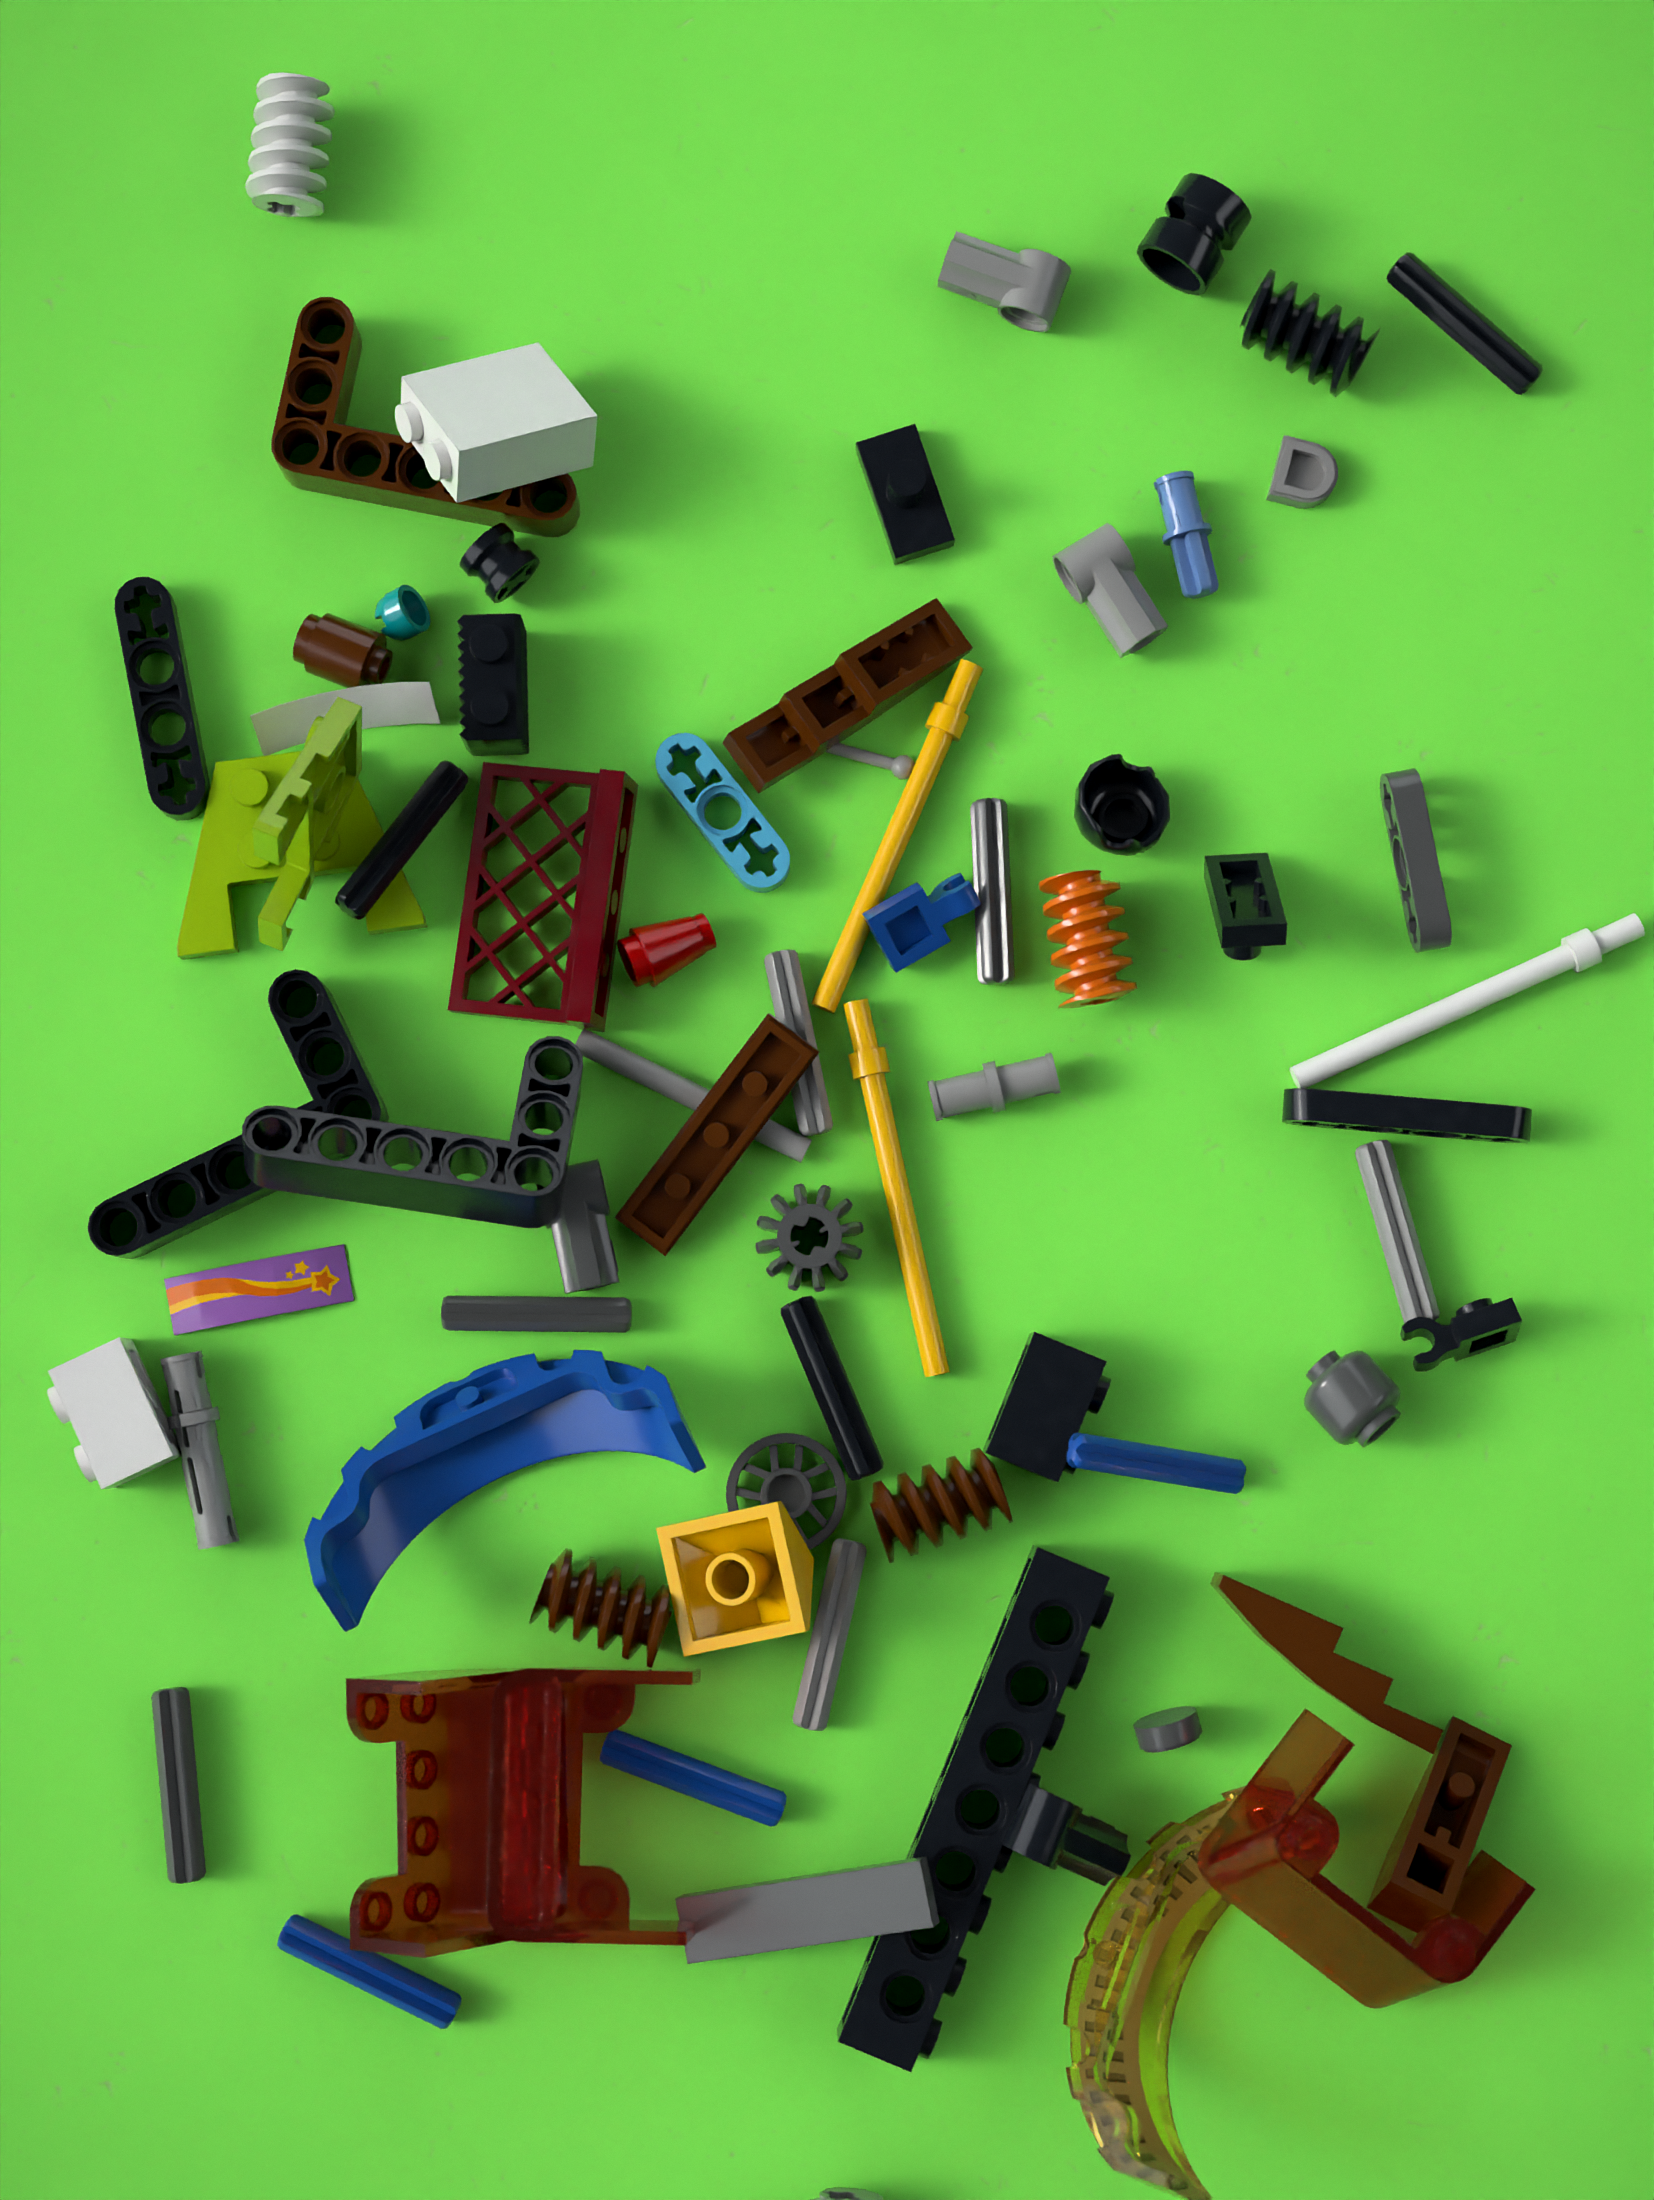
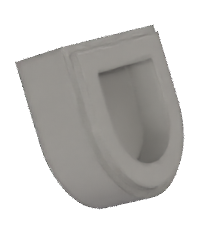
[1266,435,1338,509]

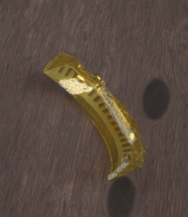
[1063,1786,1337,2200]

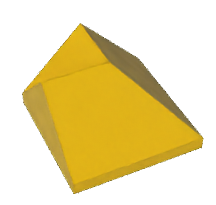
[656,1501,814,1657]

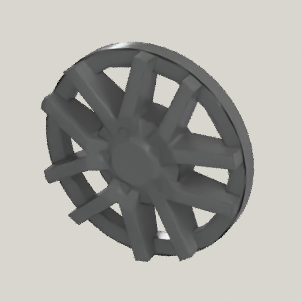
[726,1433,847,1550]

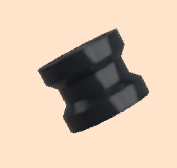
[459,523,540,603]

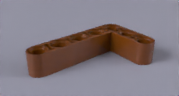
[271,297,580,537]

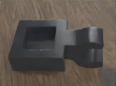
[1400,1298,1522,1372]

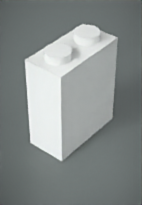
[395,342,598,503]

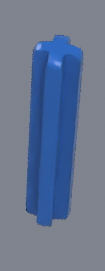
[1066,1432,1246,1494]
[600,1729,787,1827]
[277,1914,462,2029]

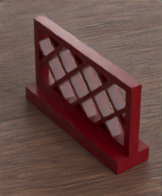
[448,762,638,1032]

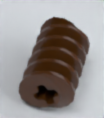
[870,1448,1013,1563]
[529,1548,673,1668]

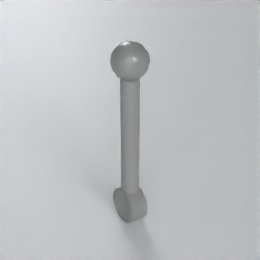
[826,743,915,780]

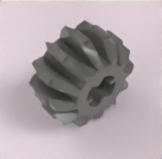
[755,1184,863,1292]

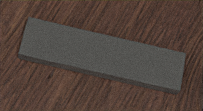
[675,1856,940,1964]

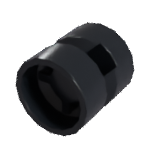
[1137,173,1252,295]

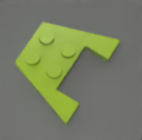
[252,697,362,951]
[177,751,427,960]

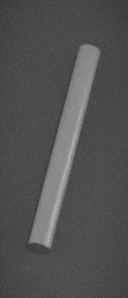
[575,1028,812,1163]

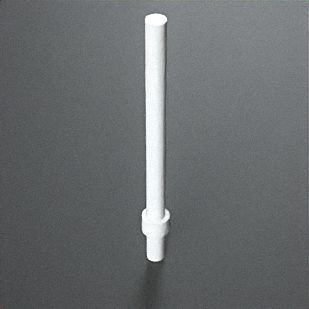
[1289,913,1645,1088]

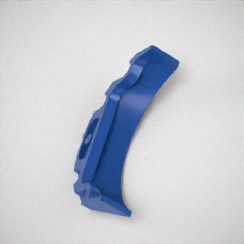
[304,1350,707,1632]

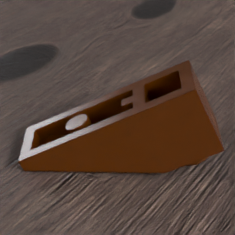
[1366,1716,1512,1938]

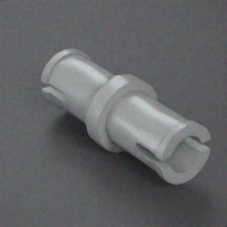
[927,1053,1061,1121]

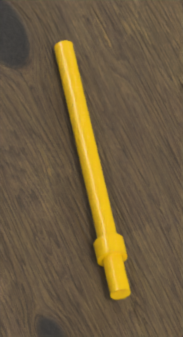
[811,659,983,1014]
[843,999,950,1377]

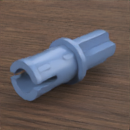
[1154,471,1219,599]

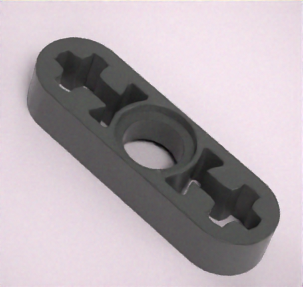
[1380,768,1452,953]

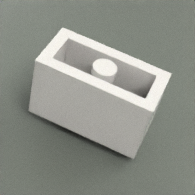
[47,1337,181,1489]

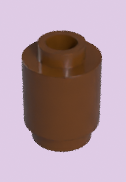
[293,613,393,688]

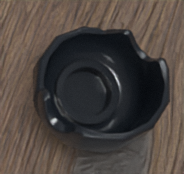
[1074,754,1170,856]

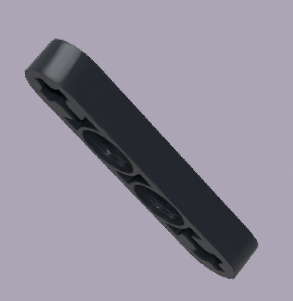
[115,577,210,820]
[1282,1088,1532,1143]

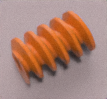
[1039,870,1137,1008]

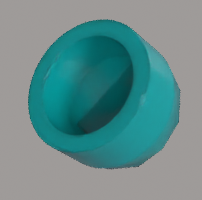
[374,585,430,641]

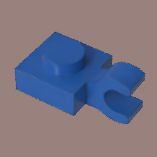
[862,873,981,973]

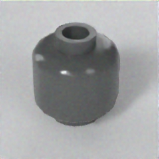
[1304,1350,1401,1447]

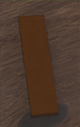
[614,1013,820,1256]

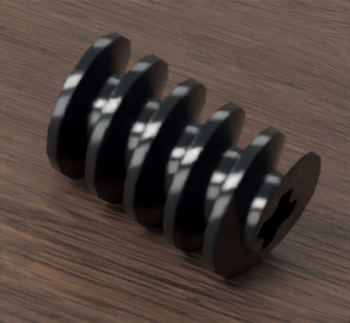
[1240,269,1381,397]

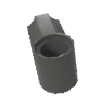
[536,1159,620,1294]

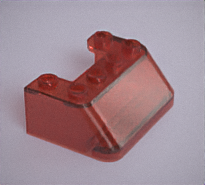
[346,1668,566,1958]

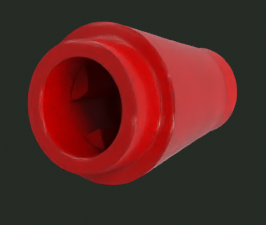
[617,913,717,987]

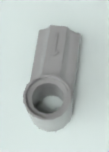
[937,231,1071,332]
[1052,523,1168,658]

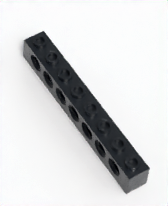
[837,1545,1114,2072]

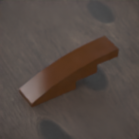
[723,598,973,794]
[1210,1572,1443,1754]

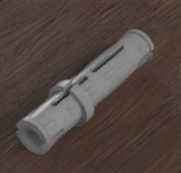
[160,1351,240,1550]

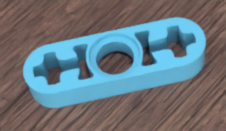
[655,733,790,893]

